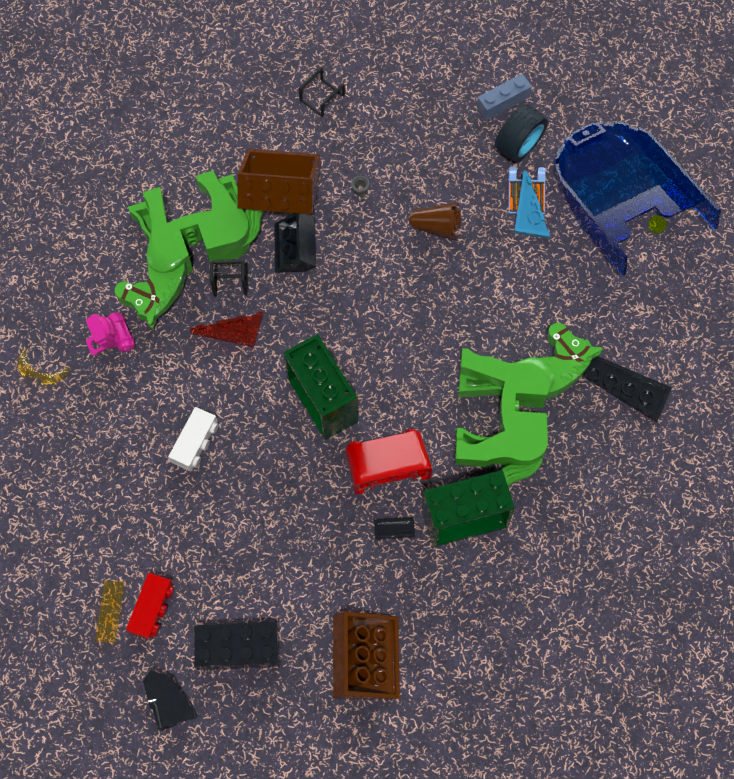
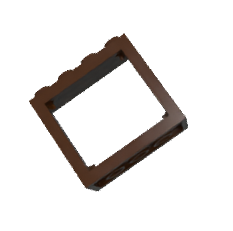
[237,149,320,214]

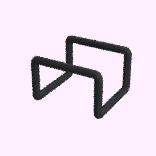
[299,67,345,117]
[210,259,248,297]

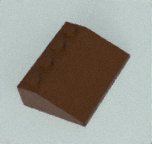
[333,611,400,700]

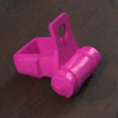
[86,312,135,355]

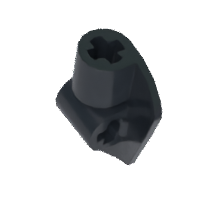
[143,670,197,731]

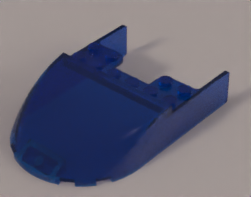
[555,121,721,276]

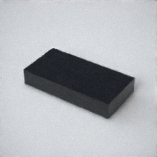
[374,517,415,540]

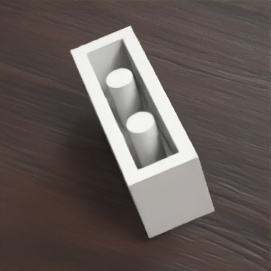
[168,407,219,471]

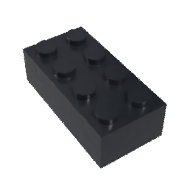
[194,621,279,671]

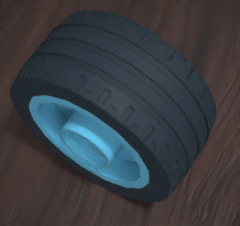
[495,104,548,163]

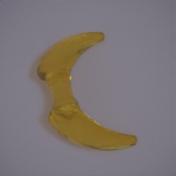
[17,349,70,385]

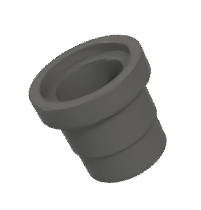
[351,176,369,197]

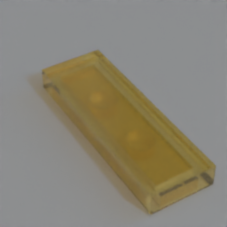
[95,581,125,643]

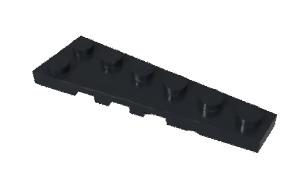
[582,356,672,422]

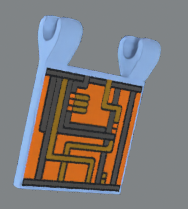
[508,167,546,214]

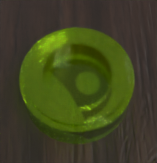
[648,215,667,234]

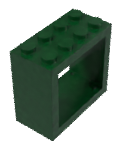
[283,334,358,440]
[422,470,515,548]

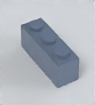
[476,74,532,120]

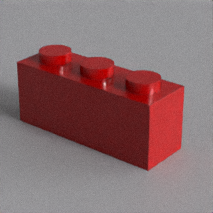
[126,573,175,641]

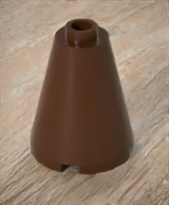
[409,202,461,239]

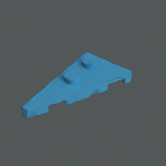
[514,171,550,238]

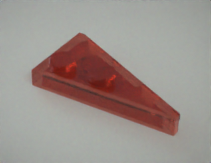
[190,312,263,347]

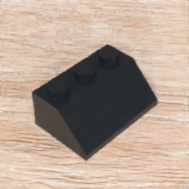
[274,213,316,273]

